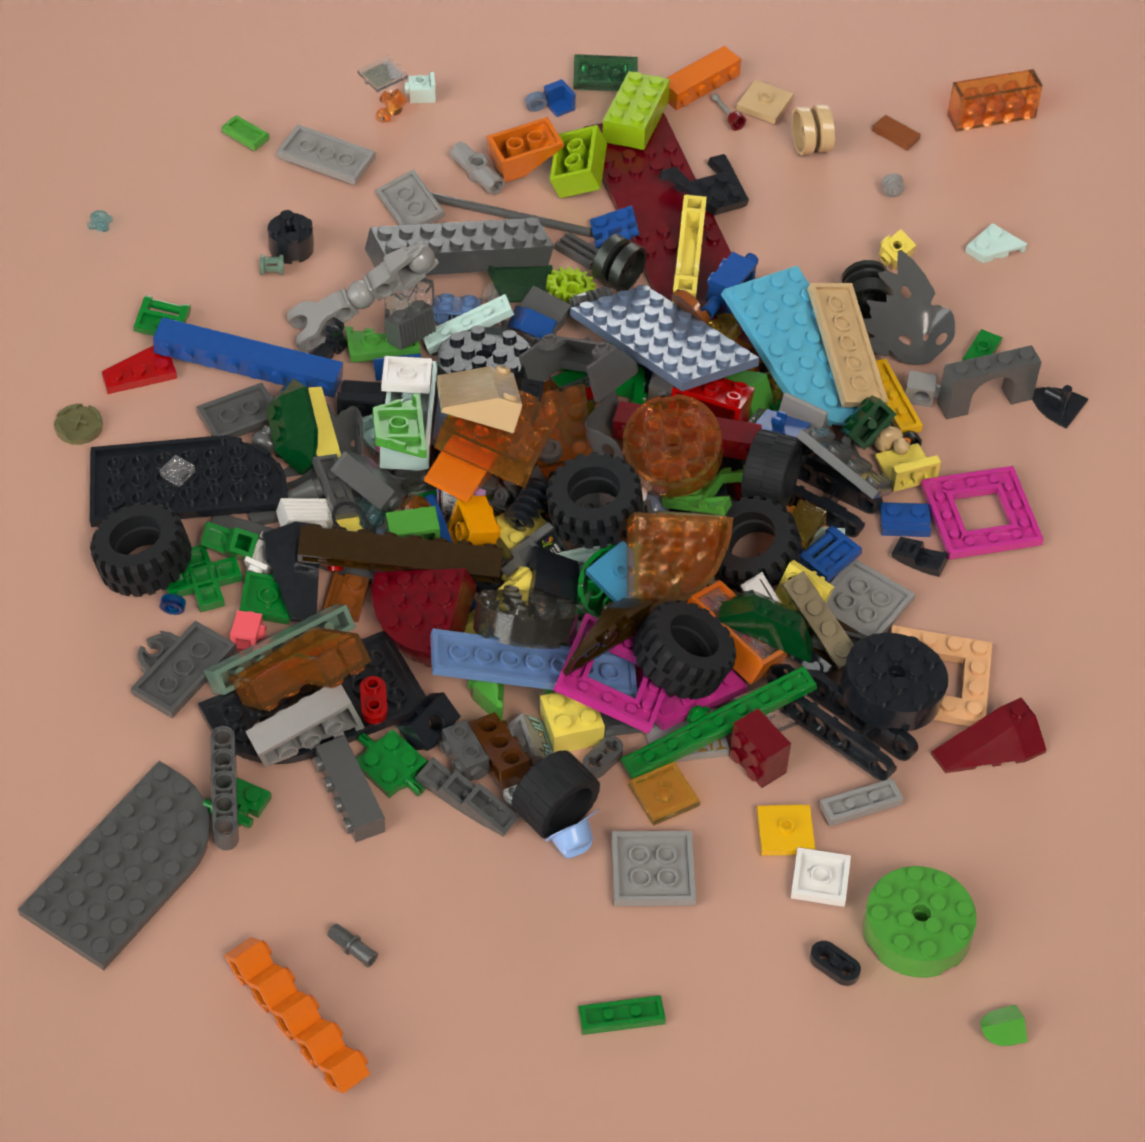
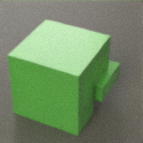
[727,370,775,423]

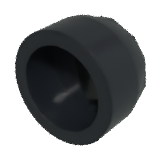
[903,431,922,446]

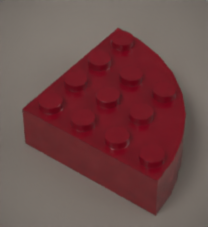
[372,568,477,668]

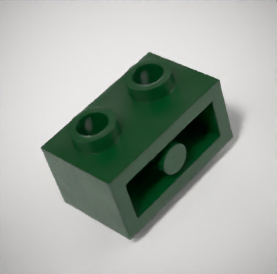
[840,395,897,450]

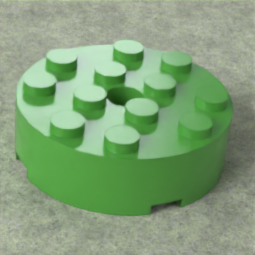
[863,866,977,978]

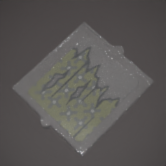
[357,56,408,93]

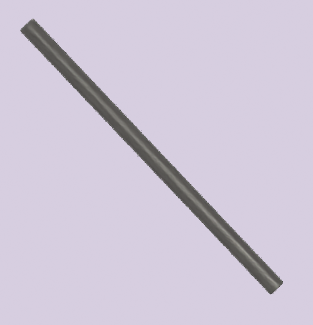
[431,192,592,237]

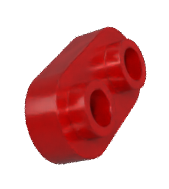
[360,676,388,724]

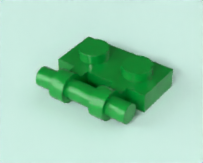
[202,777,272,829]

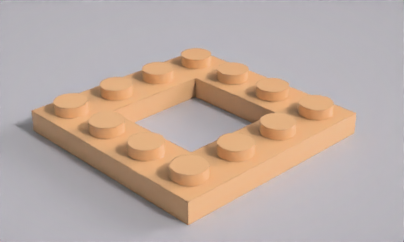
[891,625,992,727]

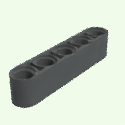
[210,726,239,850]

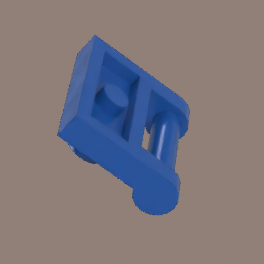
[800,526,862,582]

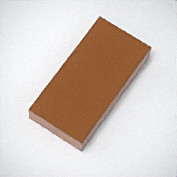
[872,114,921,150]

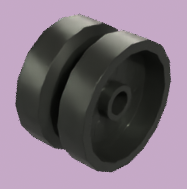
[592,234,647,292]

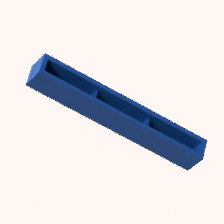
[153,317,343,398]

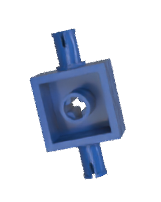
[701,252,759,323]

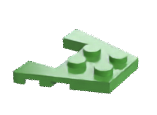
[661,464,745,515]

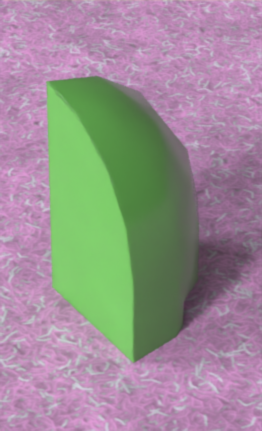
[980,1005,1028,1046]

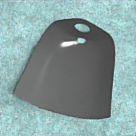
[585,390,664,477]

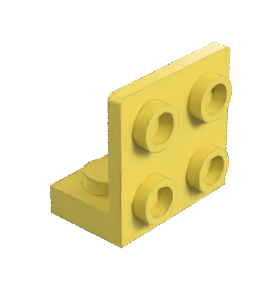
[875,443,941,492]

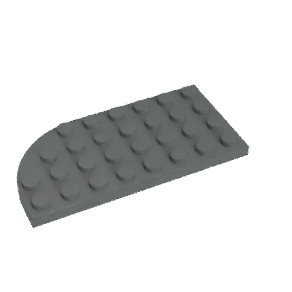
[18,761,210,971]

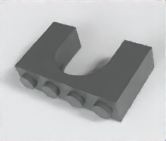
[937,345,1042,420]

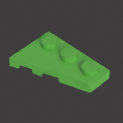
[345,326,420,363]

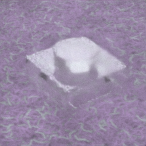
[160,455,195,487]

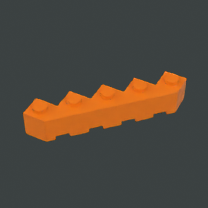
[224,937,370,1094]

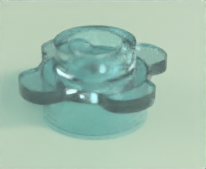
[87,210,113,232]

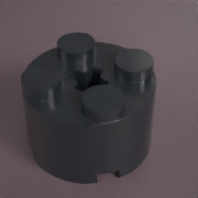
[267,210,314,264]

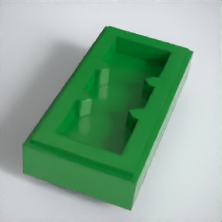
[962,329,1002,361]

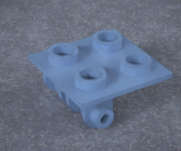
[433,293,482,325]

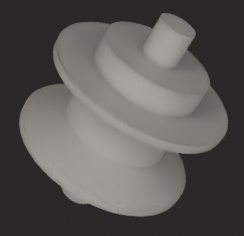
[881,173,905,197]

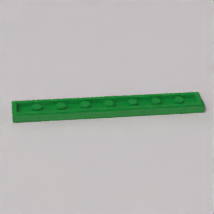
[620,666,817,782]

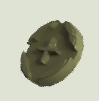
[54,404,103,445]

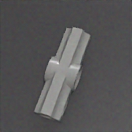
[450,141,505,195]

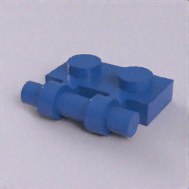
[589,205,640,249]

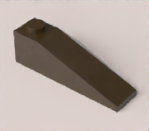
[563,598,653,676]

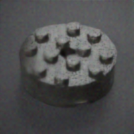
[473,585,580,649]

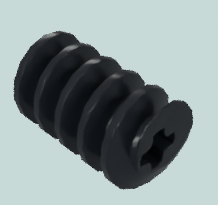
[504,478,548,532]

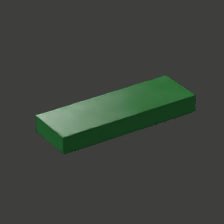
[578,995,666,1035]

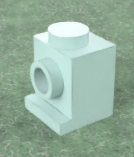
[404,72,436,104]

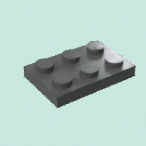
[197,382,270,437]

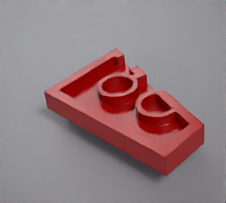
[102,345,177,394]

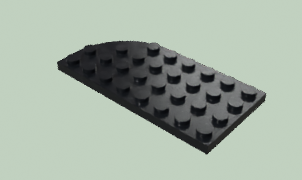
[90,436,288,527]
[198,631,427,764]

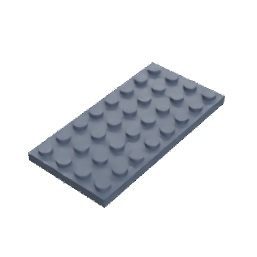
[570,285,759,391]

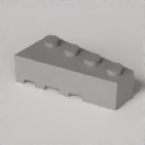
[245,680,365,767]

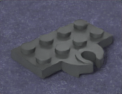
[131,620,237,719]

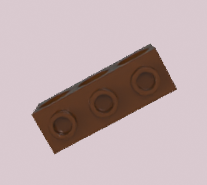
[468,712,533,790]

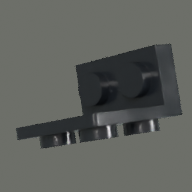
[337,380,387,418]

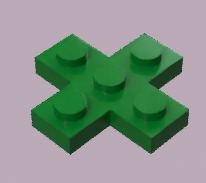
[166,546,243,612]

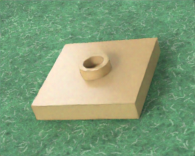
[736,79,793,124]

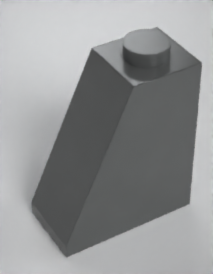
[330,451,407,512]

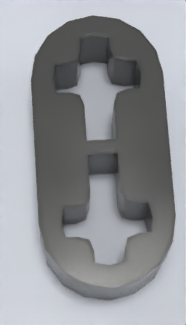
[583,736,623,779]

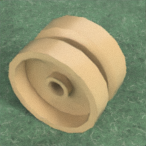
[791,104,835,155]

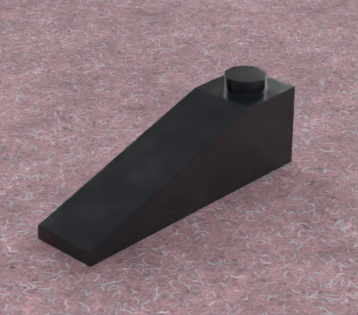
[264,521,319,622]

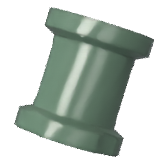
[260,254,284,275]

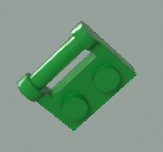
[134,295,191,336]

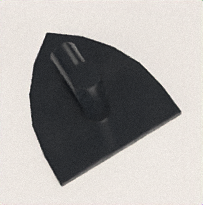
[1032,385,1088,429]

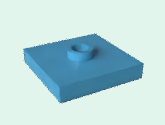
[585,541,657,603]

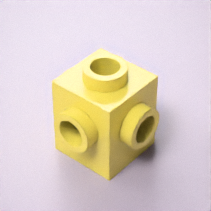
[879,229,916,270]

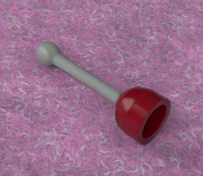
[711,93,746,131]

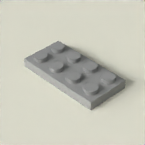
[277,124,376,185]

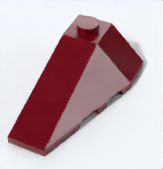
[931,697,1047,773]

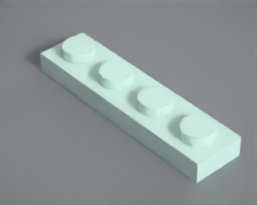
[423,294,514,355]

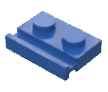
[879,502,931,537]

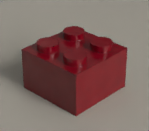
[729,708,791,788]

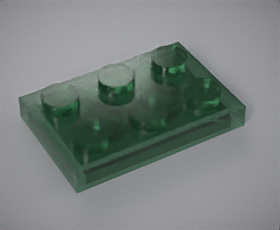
[573,54,638,91]

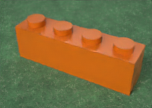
[667,46,741,111]

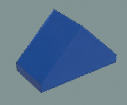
[508,306,557,340]

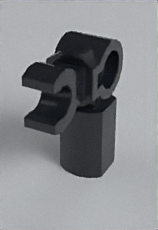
[310,318,347,359]

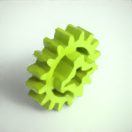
[545,266,596,303]

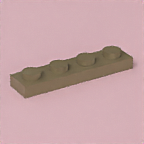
[782,571,854,670]

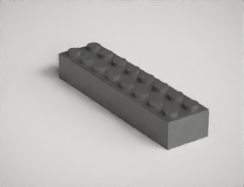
[365,218,554,275]

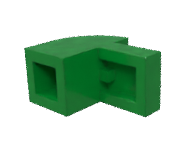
[198,521,259,560]

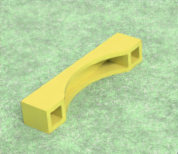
[672,195,707,303]

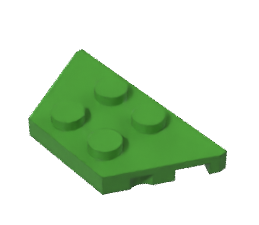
[373,393,427,458]

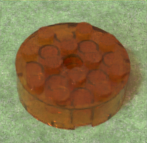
[623,394,724,497]

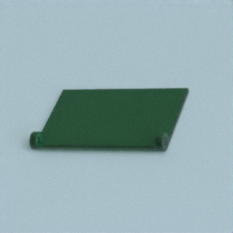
[488,265,553,303]

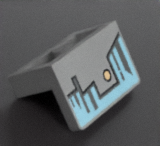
[507,713,553,765]

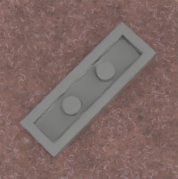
[819,778,904,826]

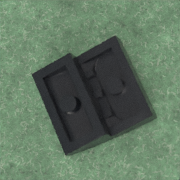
[529,546,580,606]

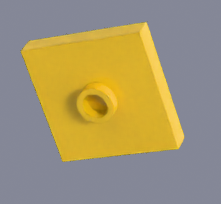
[757,805,815,856]

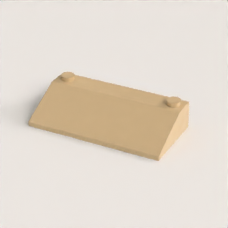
[436,365,522,433]

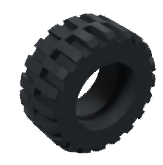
[546,452,644,549]
[715,496,802,593]
[90,502,192,597]
[633,600,736,700]

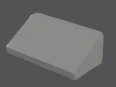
[779,393,828,428]

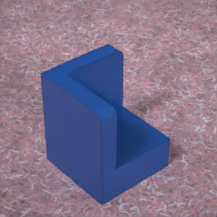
[544,79,576,117]

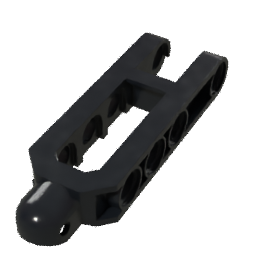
[787,454,883,538]
[766,664,919,781]

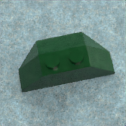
[266,379,318,475]
[717,590,814,663]

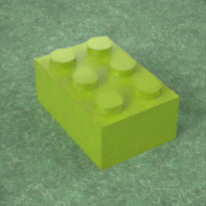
[550,125,607,198]

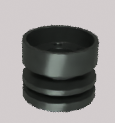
[841,260,893,319]

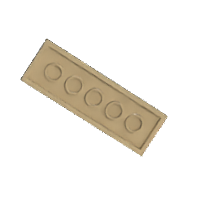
[807,283,888,407]

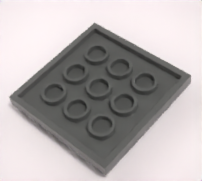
[796,427,893,499]

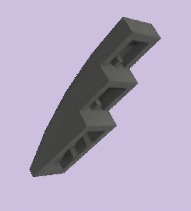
[415,757,520,837]

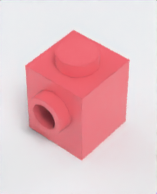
[230,610,267,651]

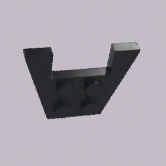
[659,154,749,215]

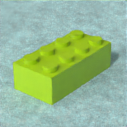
[603,71,670,150]

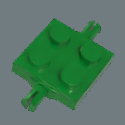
[356,729,428,798]

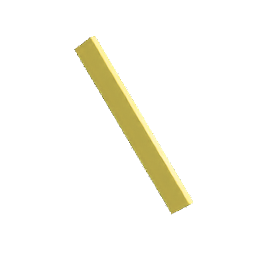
[308,387,362,532]

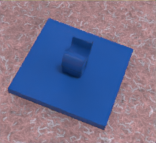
[756,409,811,437]

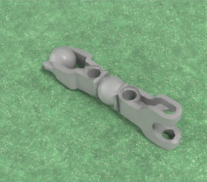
[287,241,439,353]

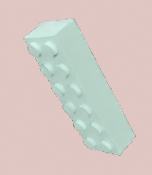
[380,361,438,471]

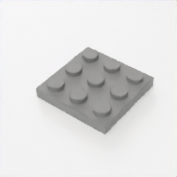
[826,559,915,637]
[611,831,696,906]

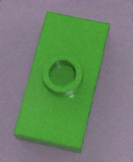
[222,115,270,151]

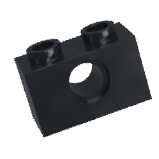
[396,692,461,751]

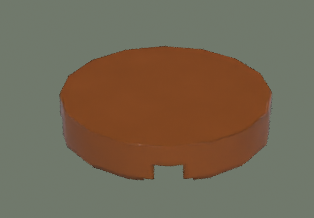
[672,289,710,325]

